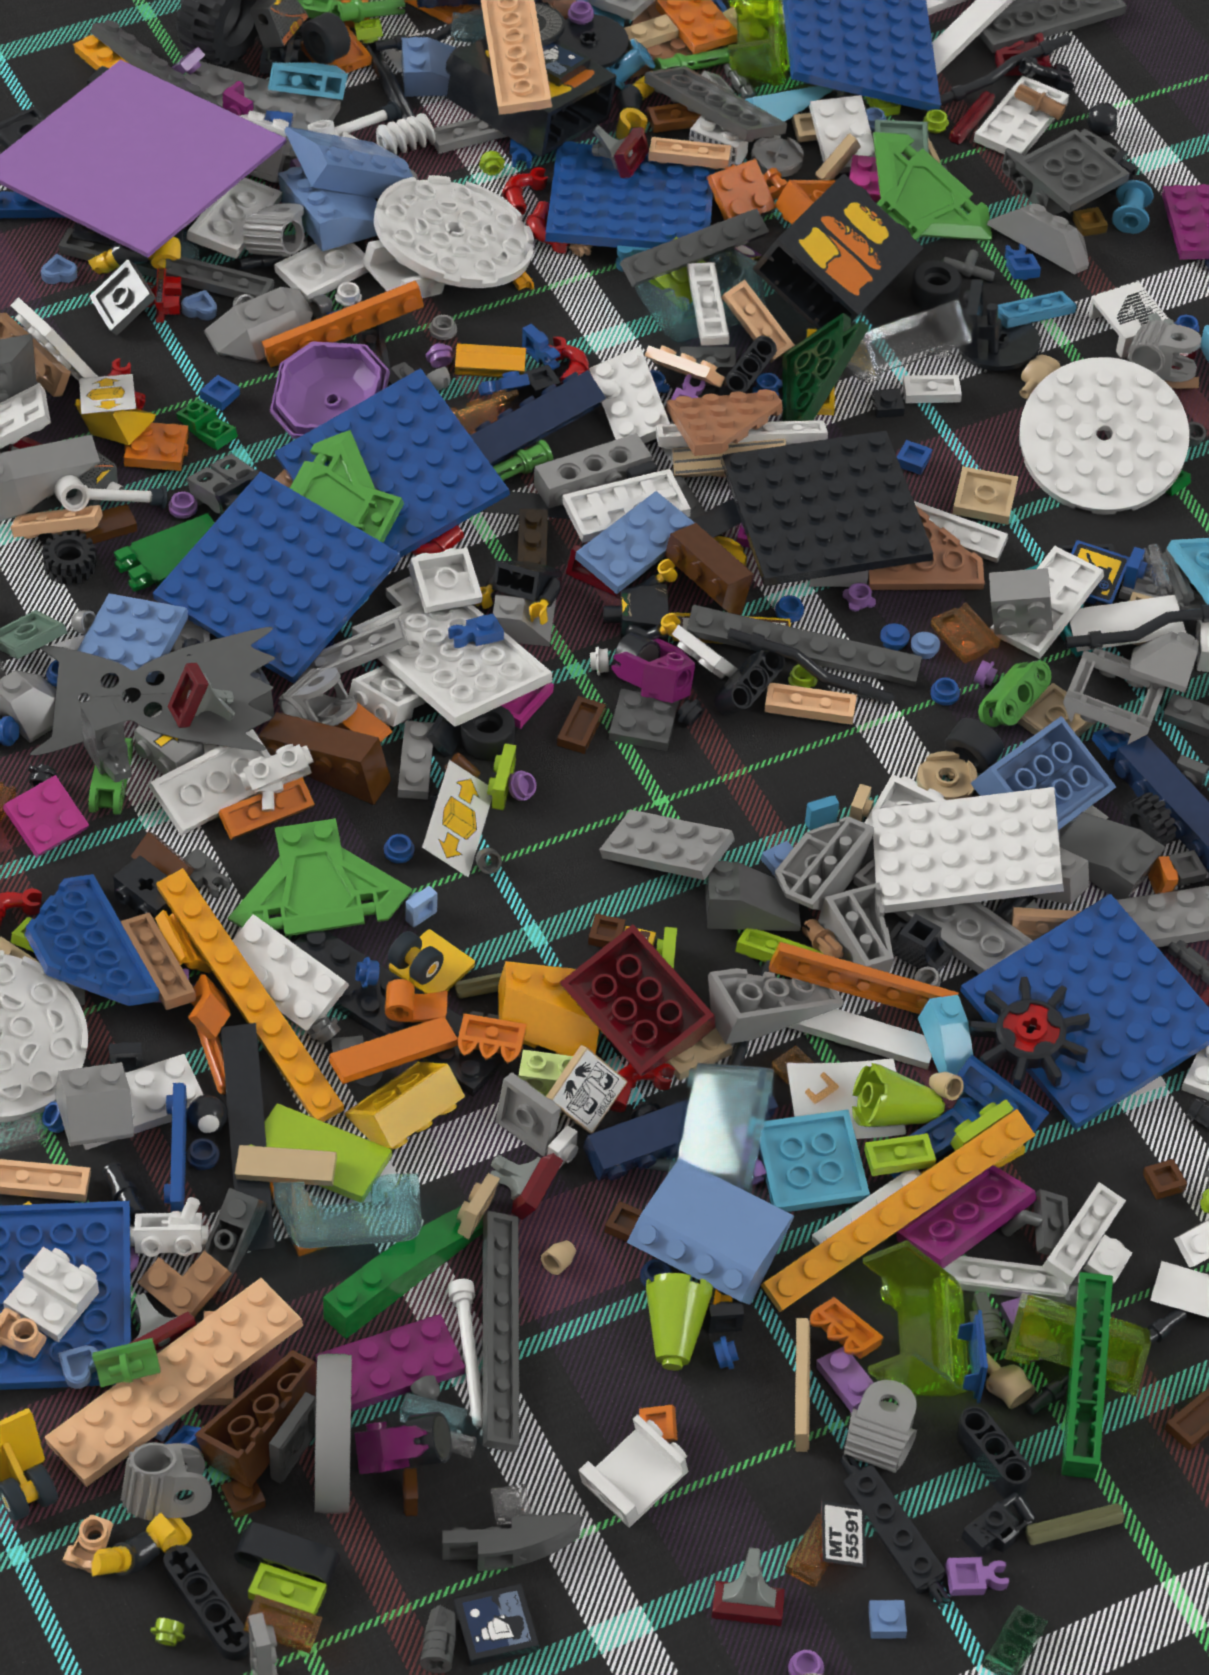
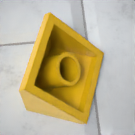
[75,399,156,445]

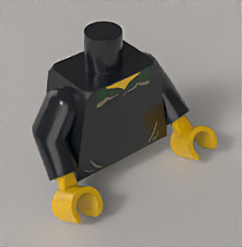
[603,559,680,643]
[476,561,563,625]

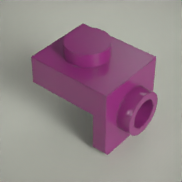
[222,81,254,116]

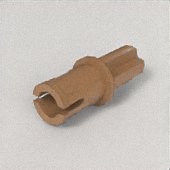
[1014,84,1066,121]
[802,919,844,958]

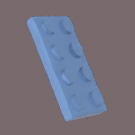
[575,491,694,594]

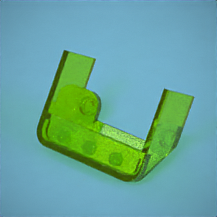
[728,0,785,86]
[863,1240,968,1396]
[1004,1293,1151,1396]

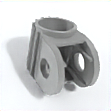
[242,203,308,257]
[1127,320,1201,382]
[278,668,358,726]
[844,1380,917,1473]
[121,1443,212,1520]

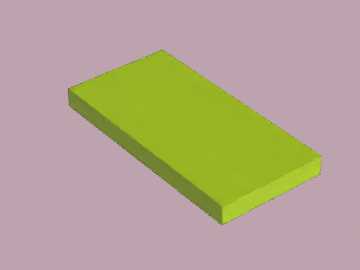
[249,1103,392,1204]

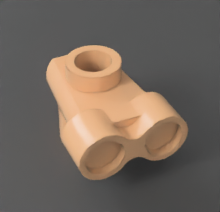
[0,1307,46,1358]
[62,1515,113,1576]

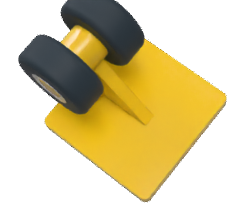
[388,929,475,994]
[0,1408,58,1521]

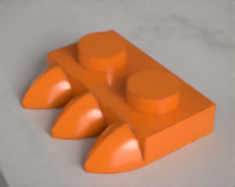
[458,1013,527,1064]
[810,1297,884,1359]

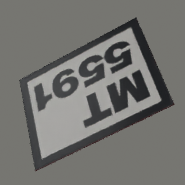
[821,1501,866,1568]

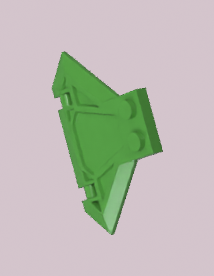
[873,132,992,241]
[290,430,404,543]
[228,818,412,937]

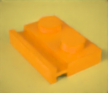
[155,910,212,973]

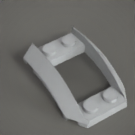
[1063,649,1166,745]

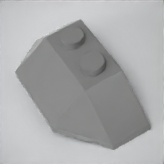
[987,203,1089,274]
[204,287,313,363]
[775,816,874,910]

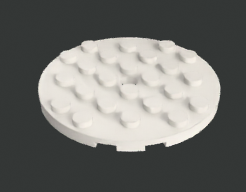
[374,175,534,288]
[1019,357,1189,515]
[0,950,88,1123]

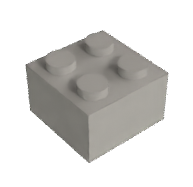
[989,568,1053,635]

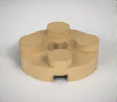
[916,751,977,800]

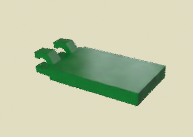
[114,513,215,592]

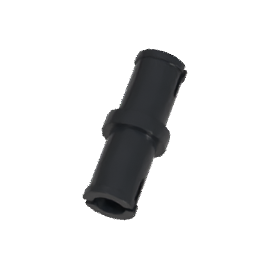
[102,1162,147,1224]

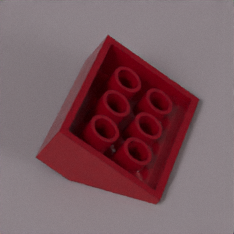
[560,924,716,1076]

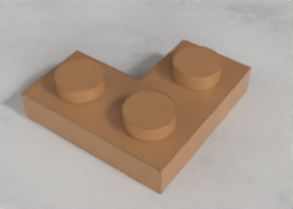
[137,1251,231,1318]

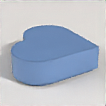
[41,254,78,284]
[181,290,217,320]
[58,1345,98,1389]

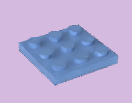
[77,593,189,683]

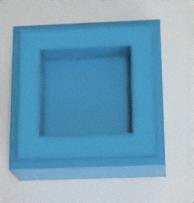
[805,795,839,830]

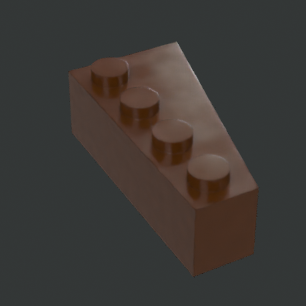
[259,712,391,805]
[194,1350,317,1488]

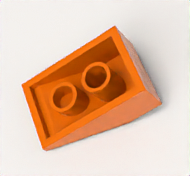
[774,180,836,224]

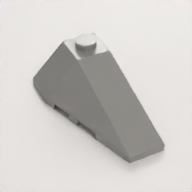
[0,435,100,521]
[708,968,844,1044]

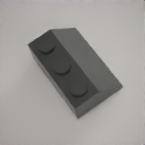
[0,334,37,403]

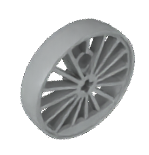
[315,1354,352,1514]

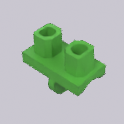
[92,1338,161,1387]

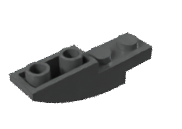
[442,1512,581,1571]

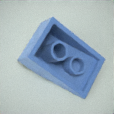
[401,37,456,97]

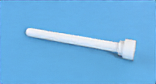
[447,1279,483,1427]

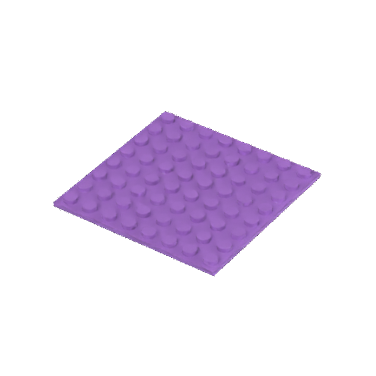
[0,60,287,257]

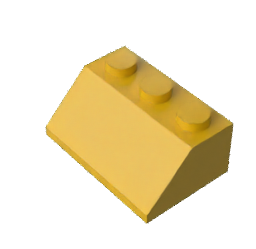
[345,1062,465,1150]

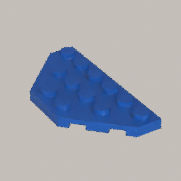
[25,874,160,1006]

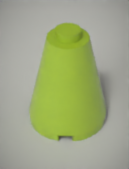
[852,1063,945,1127]
[646,1273,713,1371]

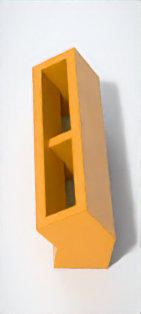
[455,343,526,378]

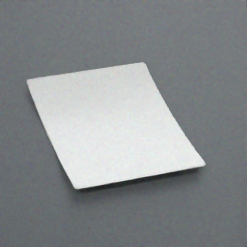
[787,1058,906,1139]

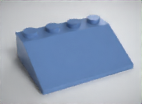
[284,127,413,199]
[278,166,377,252]
[970,716,1116,830]
[627,1157,795,1305]

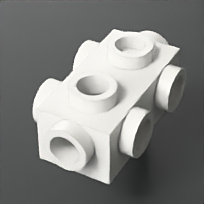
[239,744,314,812]
[130,1197,209,1257]

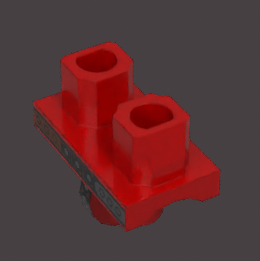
[147,268,182,323]

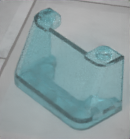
[635,249,766,342]
[668,1063,775,1194]
[273,1173,422,1249]

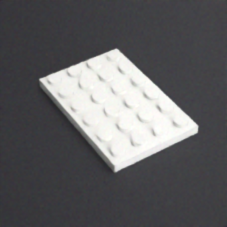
[352,597,552,727]
[872,787,1064,913]

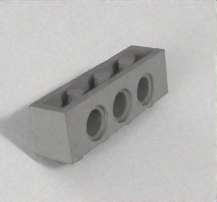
[534,433,652,508]

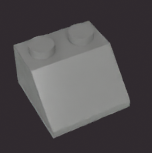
[55,1062,134,1146]

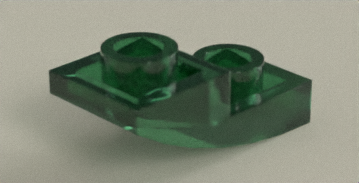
[982,1605,1048,1675]

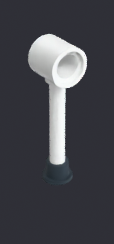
[308,101,401,136]
[54,475,167,512]

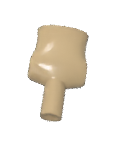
[1020,355,1061,399]
[986,1352,1036,1409]

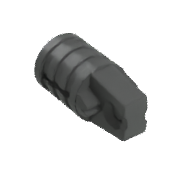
[969,1292,1008,1354]
[420,1605,456,1673]

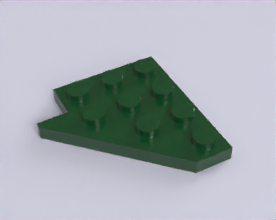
[782,313,869,421]

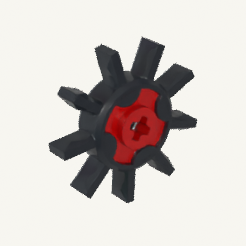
[970,977,1090,1090]

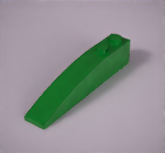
[323,1202,484,1339]
[1061,1272,1113,1479]

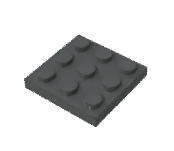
[1016,129,1129,213]

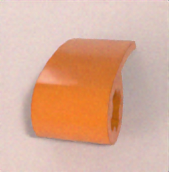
[385,979,448,1022]

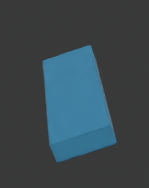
[998,291,1077,328]

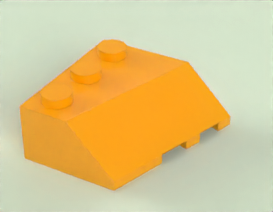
[498,961,599,1056]

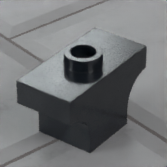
[889,913,953,973]

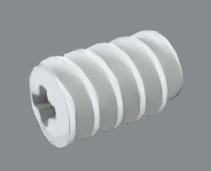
[376,113,436,155]

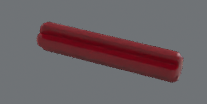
[949,91,995,145]

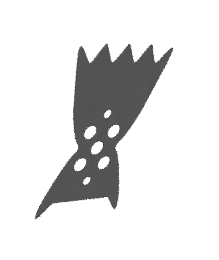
[30,627,275,755]

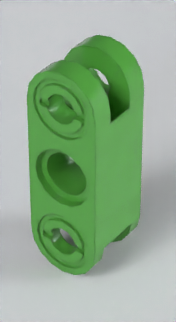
[978,661,1051,727]
[89,738,133,815]

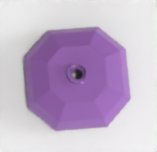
[270,341,390,439]

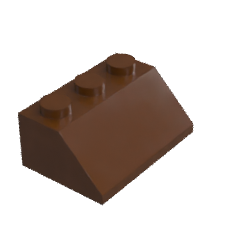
[665,523,753,615]

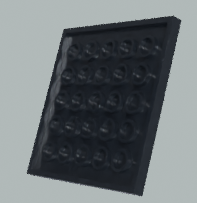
[721,431,934,586]

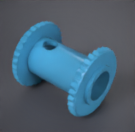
[605,38,655,89]
[1112,180,1153,234]

